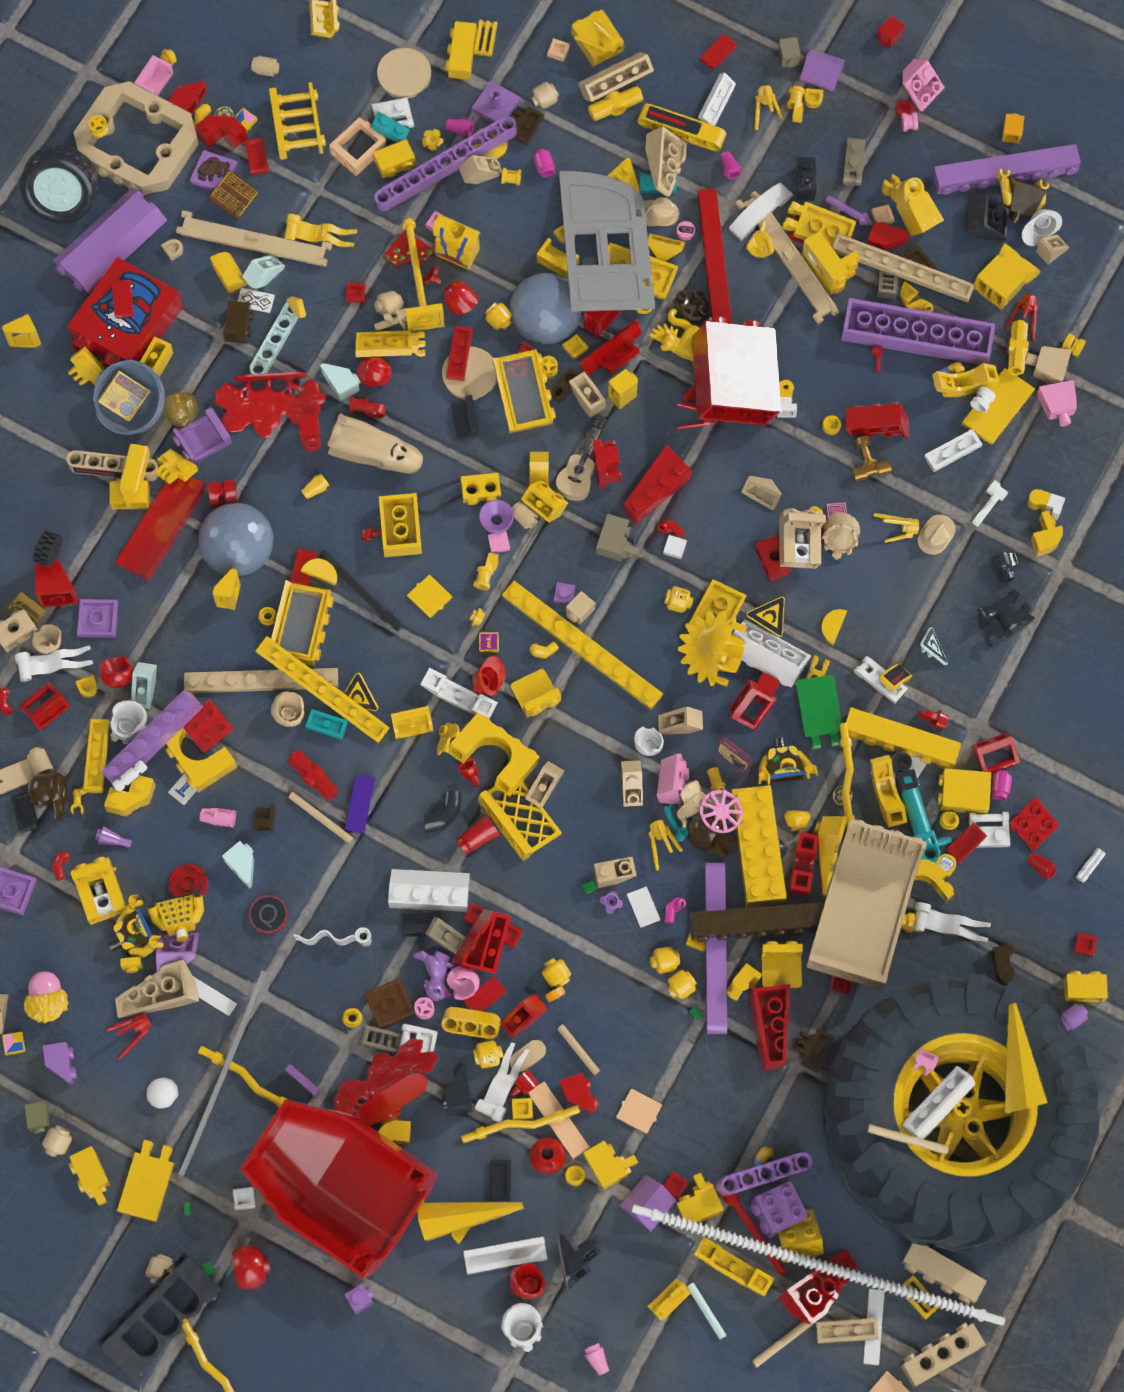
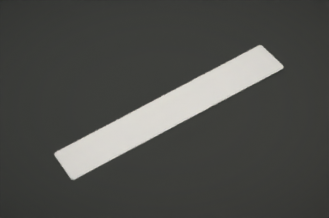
[193,977,237,1016]
[864,1289,884,1365]

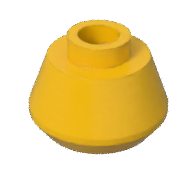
[784,810,811,831]

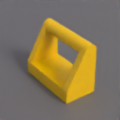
[2,314,42,348]
[213,568,241,610]

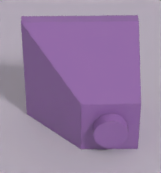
[156,933,199,972]

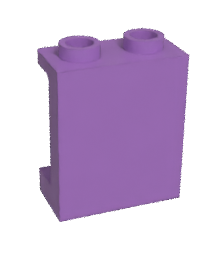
[172,407,232,464]

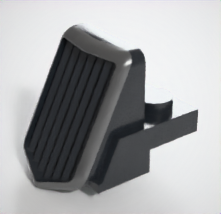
[557,1234,602,1290]

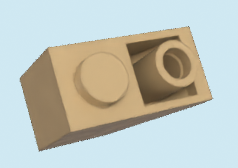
[458,155,502,184]
[621,761,643,807]
[594,857,636,888]

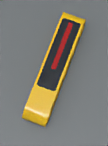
[637,104,726,151]

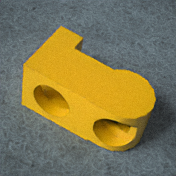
[727,963,762,1000]

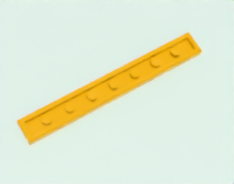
[255,636,390,743]

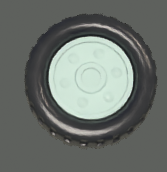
[20,145,99,224]

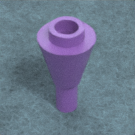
[95,826,132,848]

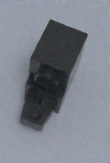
[796,157,817,200]

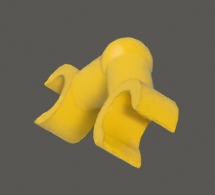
[71,787,87,815]

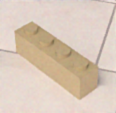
[578,52,654,102]
[902,1243,987,1305]

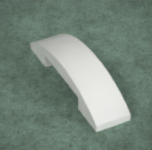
[729,183,793,241]
[421,668,498,719]

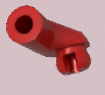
[657,521,686,538]
[0,687,13,717]
[51,851,69,881]

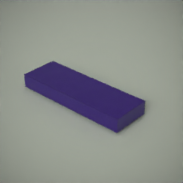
[345,774,375,834]

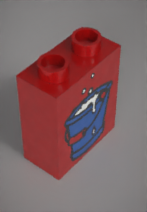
[67,257,183,368]

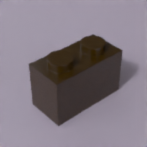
[223,301,254,344]

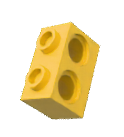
[460,473,501,505]

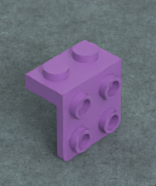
[751,1182,808,1239]

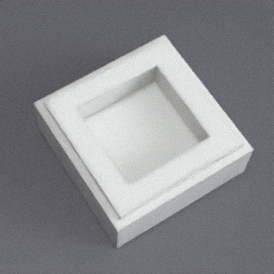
[663,535,687,559]
[233,1187,256,1211]

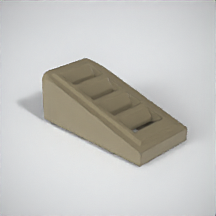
[877,270,898,300]
[359,1025,402,1054]

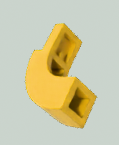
[932,363,1000,397]
[870,755,907,827]
[914,859,954,903]

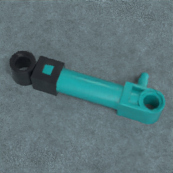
[892,752,952,863]

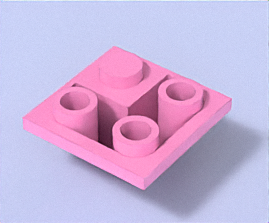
[903,59,944,112]

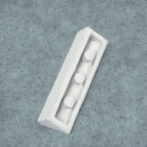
[902,1066,975,1139]

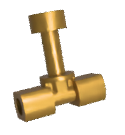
[852,436,892,482]

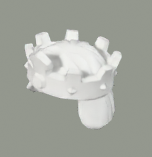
[110,700,147,744]
[501,1303,543,1352]

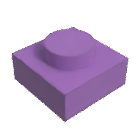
[554,582,576,605]

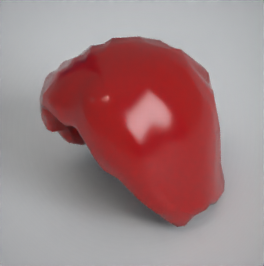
[443,281,480,316]

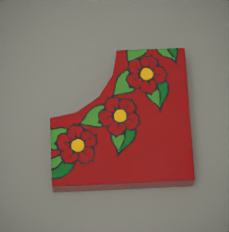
[383,230,435,269]

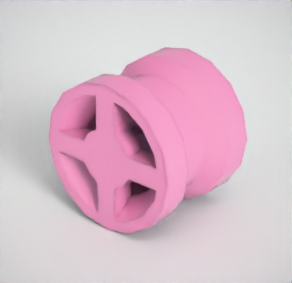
[901,112,918,132]
[414,997,435,1020]

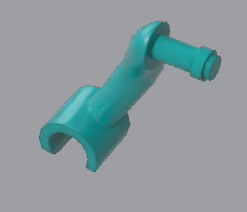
[664,804,689,842]

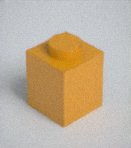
[1001,113,1024,144]

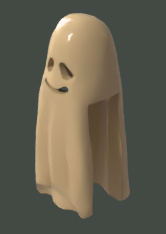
[328,414,423,474]

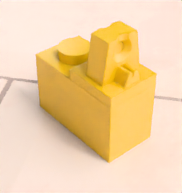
[583,1141,638,1190]
[676,1173,724,1224]

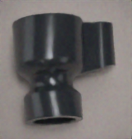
[991,552,1020,583]

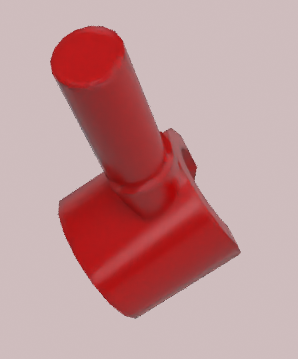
[871,345,883,372]
[362,528,382,541]

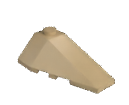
[645,126,687,197]

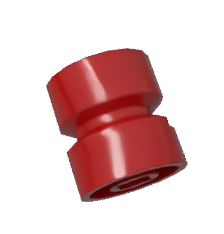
[208,479,238,506]

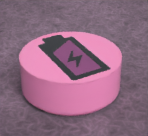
[677,221,695,241]

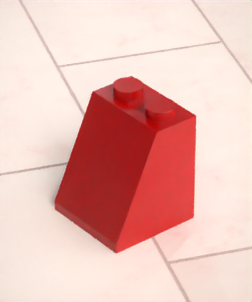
[34,557,79,607]

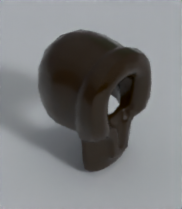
[27,772,67,822]
[688,812,737,858]

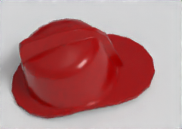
[472,656,506,696]

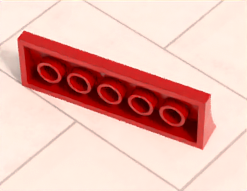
[116,477,207,581]

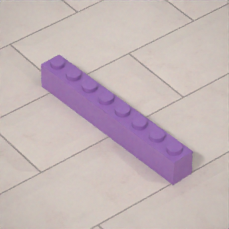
[933,144,1081,195]

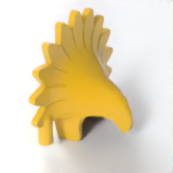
[678,611,747,687]

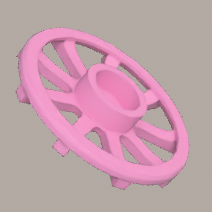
[700,790,743,833]

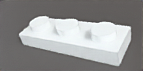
[698,73,736,126]
[924,429,982,472]

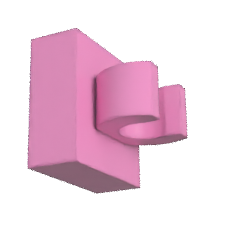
[914,1048,939,1076]

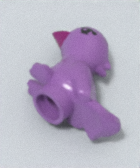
[413,950,454,1002]

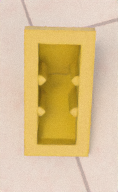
[530,452,549,485]

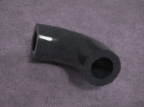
[424,791,462,833]

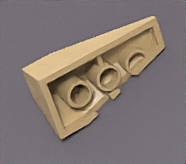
[115,960,199,1018]

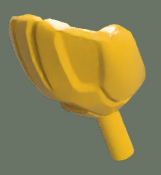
[746,222,774,258]

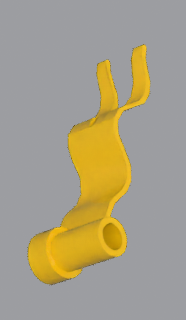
[284,214,357,247]

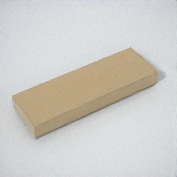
[816,1318,879,1344]

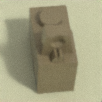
[596,514,639,561]

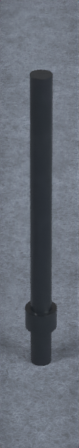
[319,550,402,632]

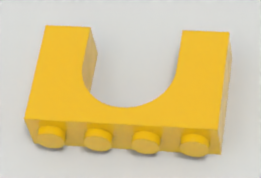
[448,713,540,797]
[165,727,237,793]

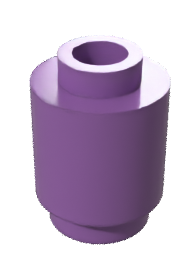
[1060,1003,1088,1032]

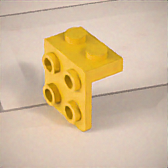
[511,669,561,718]
[761,941,803,988]
[778,1209,823,1263]

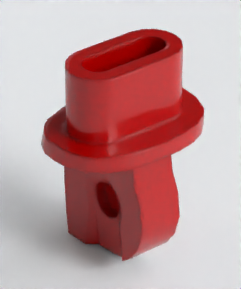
[917,710,949,730]

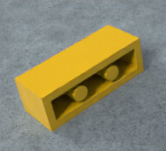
[445,21,477,80]

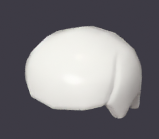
[634,726,664,756]
[146,1078,178,1109]

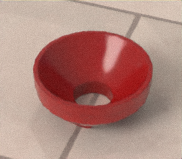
[529,1138,566,1175]

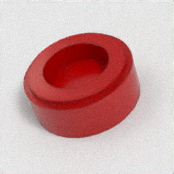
[895,100,914,118]

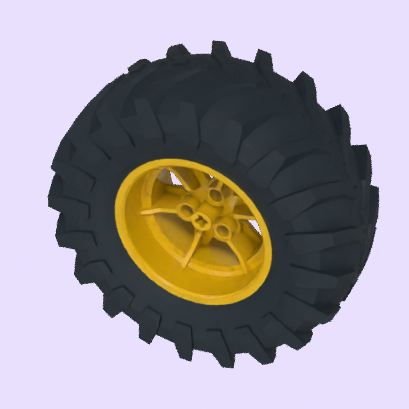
[823,973,1100,1252]

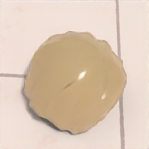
[271,691,304,727]

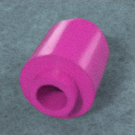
[533,149,555,178]
[990,770,1012,800]

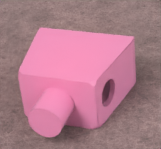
[1037,380,1077,426]

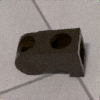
[549,367,579,403]
[991,944,1015,985]

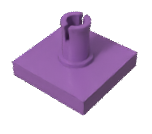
[472,81,521,123]

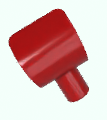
[457,758,481,788]
[509,1070,539,1098]

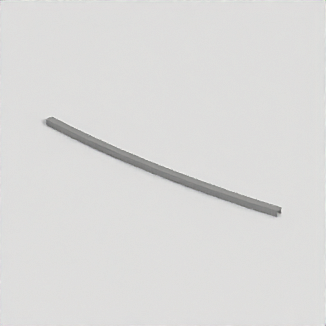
[178,970,267,1177]

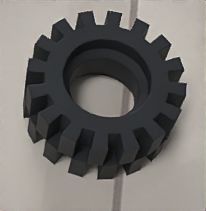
[33,530,63,568]

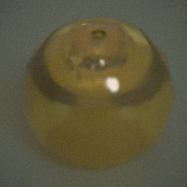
[162,392,198,427]

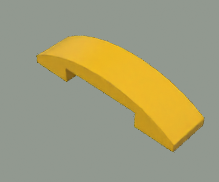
[694,1237,774,1296]

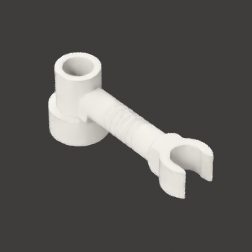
[972,480,1009,527]

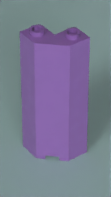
[53,188,167,293]

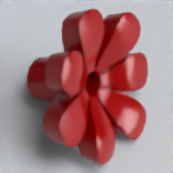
[422,264,442,286]

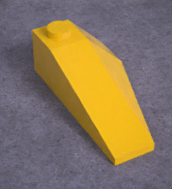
[814,816,847,900]

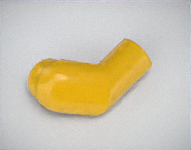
[194,104,211,127]
[529,641,559,659]

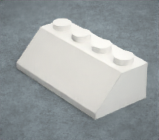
[733,619,811,687]
[388,869,470,912]

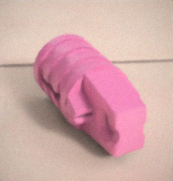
[200,808,236,828]

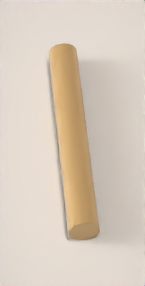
[557,1025,600,1076]

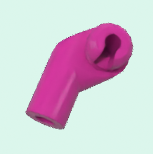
[664,898,686,924]

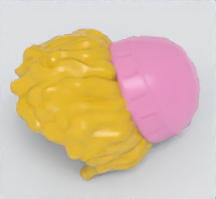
[24,971,69,1023]

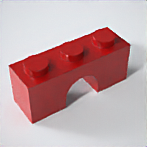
[789,832,819,897]

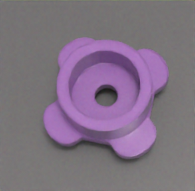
[600,891,623,914]

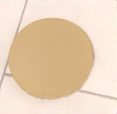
[377,48,431,99]
[442,347,497,400]

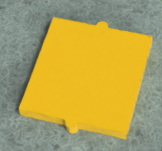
[407,574,453,618]

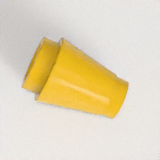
[301,474,330,500]

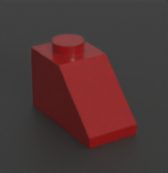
[168,81,207,116]
[501,994,548,1039]

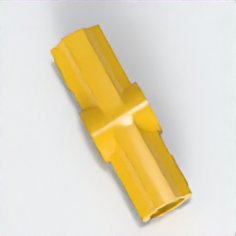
[588,86,643,121]
[1007,320,1029,376]

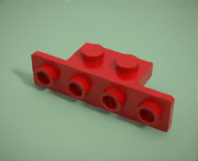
[580,320,642,376]

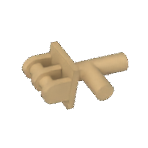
[374,307,407,331]

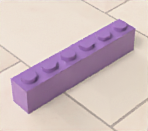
[101,690,203,784]

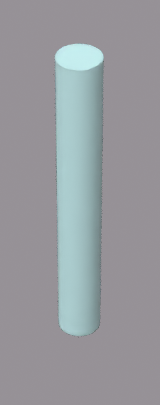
[687,1283,727,1340]

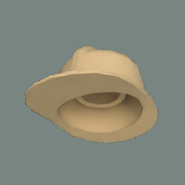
[636,197,679,226]
[918,515,956,555]

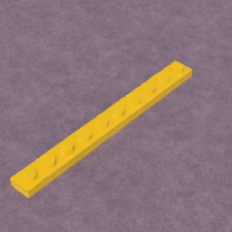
[502,581,663,710]

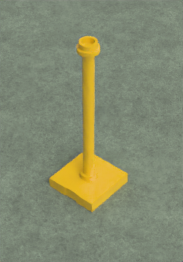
[402,218,444,332]

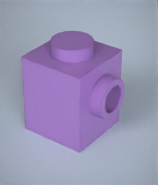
[344,1284,374,1315]

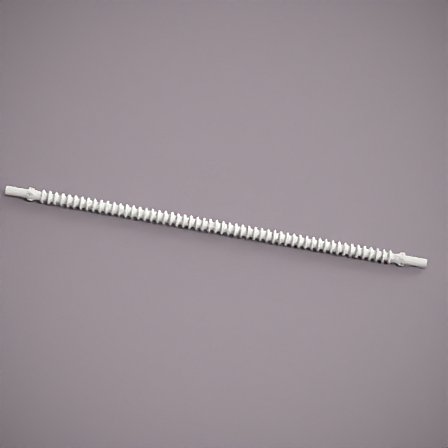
[632,1204,1005,1326]

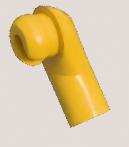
[905,299,933,312]

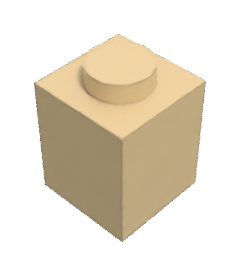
[566,591,595,625]

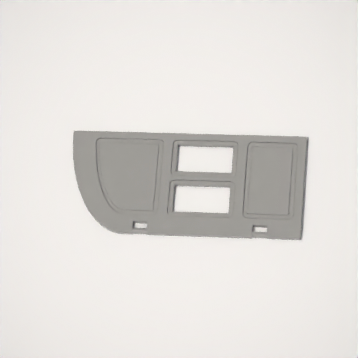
[559,171,655,311]

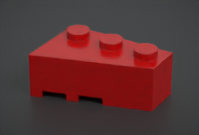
[846,402,909,439]
[451,909,511,974]

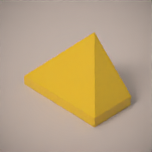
[648,234,685,261]

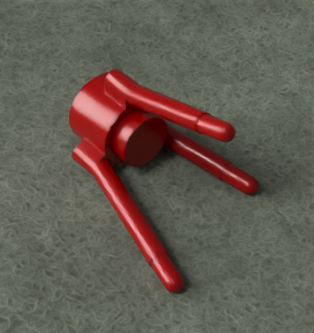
[1005,294,1038,341]
[676,401,716,429]
[106,1013,151,1060]

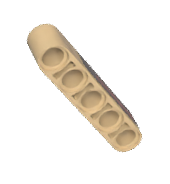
[66,451,159,481]

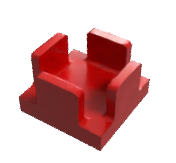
[592,439,622,489]

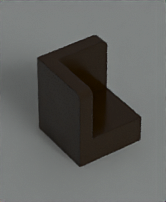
[253,804,276,832]

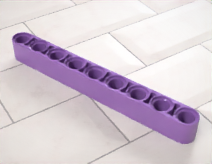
[374,116,517,211]
[705,863,727,1034]

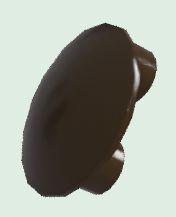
[674,289,709,321]

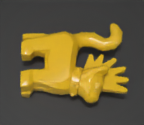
[649,308,699,366]

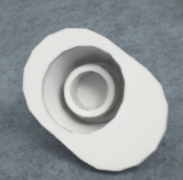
[1022,209,1062,246]

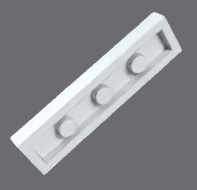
[464,1237,547,1275]

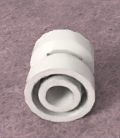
[970,387,996,413]

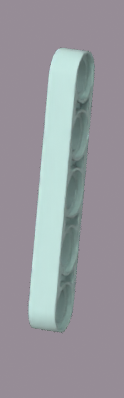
[250,302,299,374]

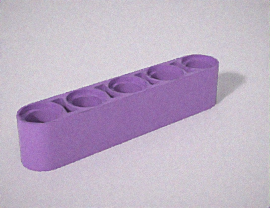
[716,1152,812,1195]

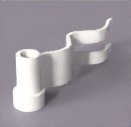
[14,646,93,682]
[913,902,991,942]
[293,927,372,947]
[475,1042,530,1123]

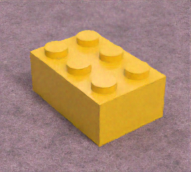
[379,493,422,557]

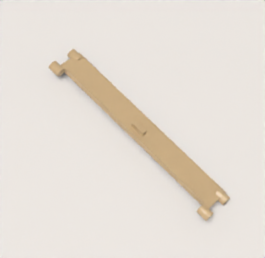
[735,191,839,324]
[176,210,332,266]

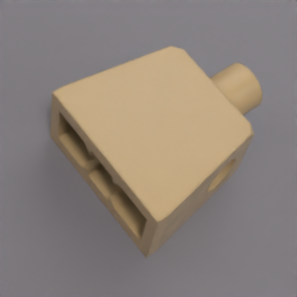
[1025,346,1072,385]

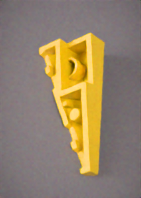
[1005,1003,1047,1114]
[418,1202,524,1241]

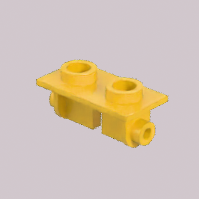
[647,1278,690,1321]

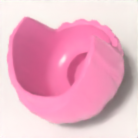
[447,965,480,1000]

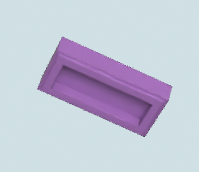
[285,1064,320,1099]

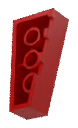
[623,445,692,525]
[748,984,791,1071]

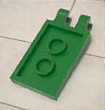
[795,674,842,750]

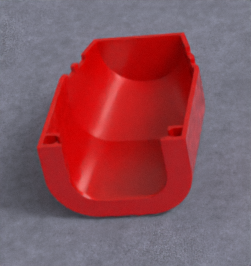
[241,1100,438,1279]

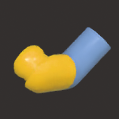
[939,362,965,374]
[754,1147,774,1176]

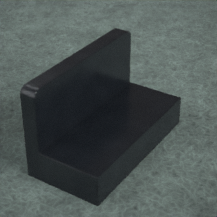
[451,395,479,440]
[402,912,441,937]

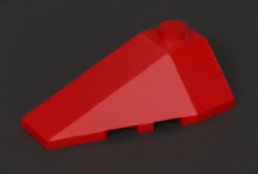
[779,1250,858,1325]

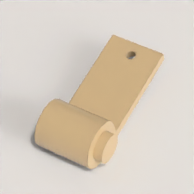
[0,747,54,795]

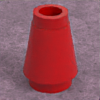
[1027,853,1057,880]

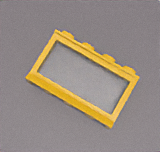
[492,349,556,434]
[271,581,334,667]

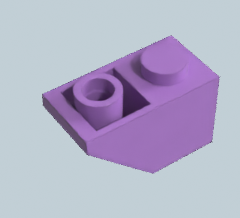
[43,1042,77,1085]

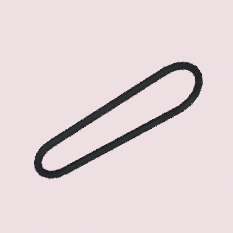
[417,474,476,515]

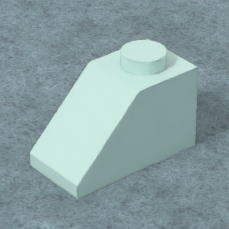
[242,255,285,289]
[320,363,360,402]
[131,662,157,709]
[222,841,254,889]

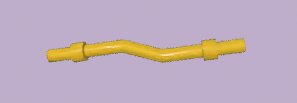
[839,723,855,828]
[198,1046,288,1108]
[461,1105,580,1143]
[182,1319,234,1392]

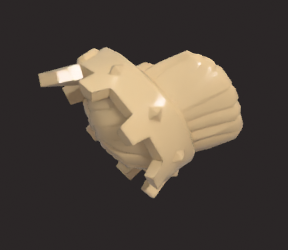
[822,512,860,560]
[677,780,712,828]

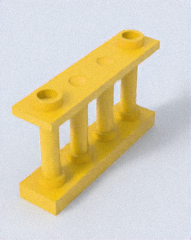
[269,82,326,160]

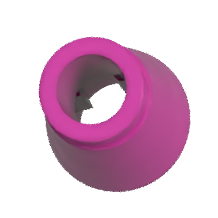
[446,119,474,138]
[720,151,741,179]

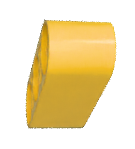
[441,1007,501,1039]

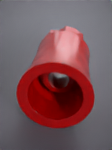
[455,814,500,855]

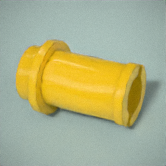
[707,767,725,791]

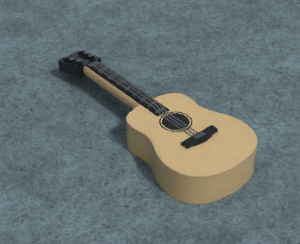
[556,416,608,501]

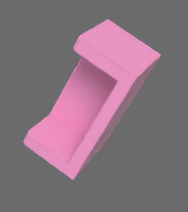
[134,55,173,96]

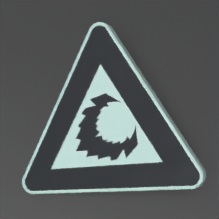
[920,627,948,665]

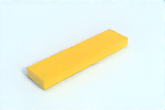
[83,719,110,793]

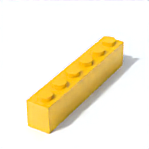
[846,708,962,769]

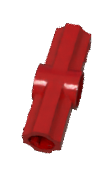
[287,750,339,802]

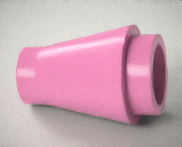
[584,1343,609,1376]

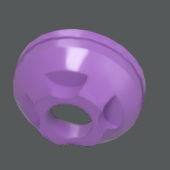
[479,500,514,534]

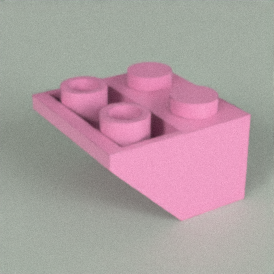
[657,754,689,804]

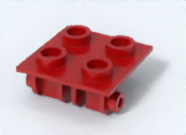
[183,699,234,753]
[1009,797,1059,852]

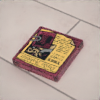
[717,737,754,775]

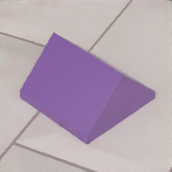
[800,49,845,92]
[620,1175,676,1232]

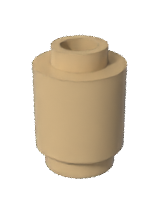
[252,56,279,77]
[512,501,538,529]

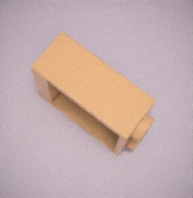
[329,117,386,176]

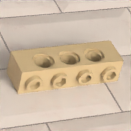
[901,1323,986,1388]

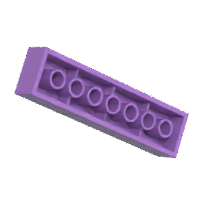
[841,298,995,365]

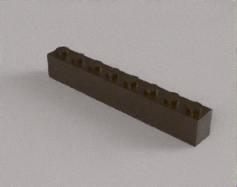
[688,902,825,942]

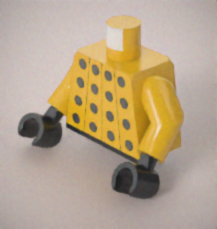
[143,882,204,942]

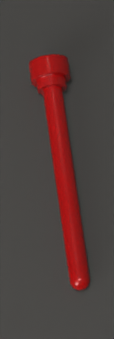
[722,1192,786,1275]

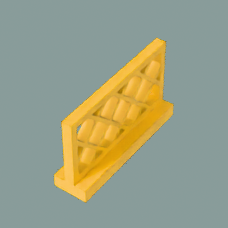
[478,782,562,861]

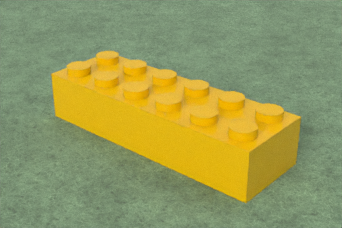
[731,785,787,908]

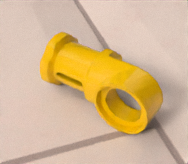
[787,86,805,123]
[473,553,499,590]

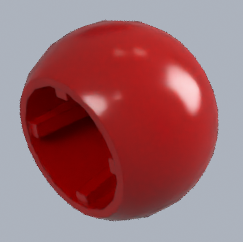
[231,1244,270,1290]

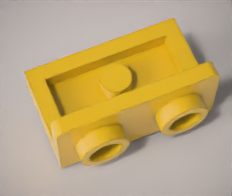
[309,0,339,38]

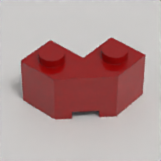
[195,115,248,149]

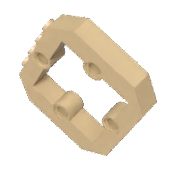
[74,81,199,195]

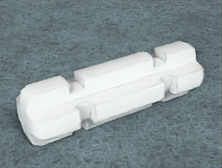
[113,760,147,792]
[1076,848,1105,883]

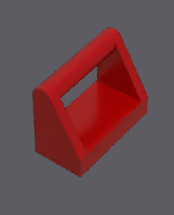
[728,679,777,730]
[19,682,70,731]
[971,732,1020,774]

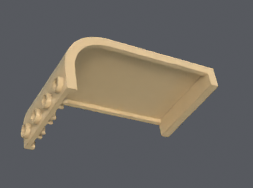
[806,819,927,991]

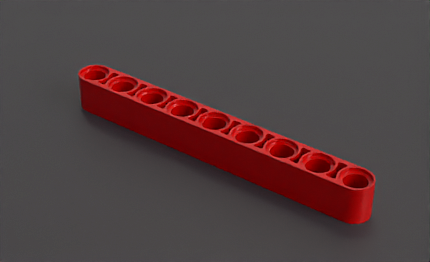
[698,188,732,324]

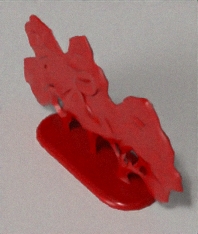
[215,372,326,439]
[333,1038,439,1125]

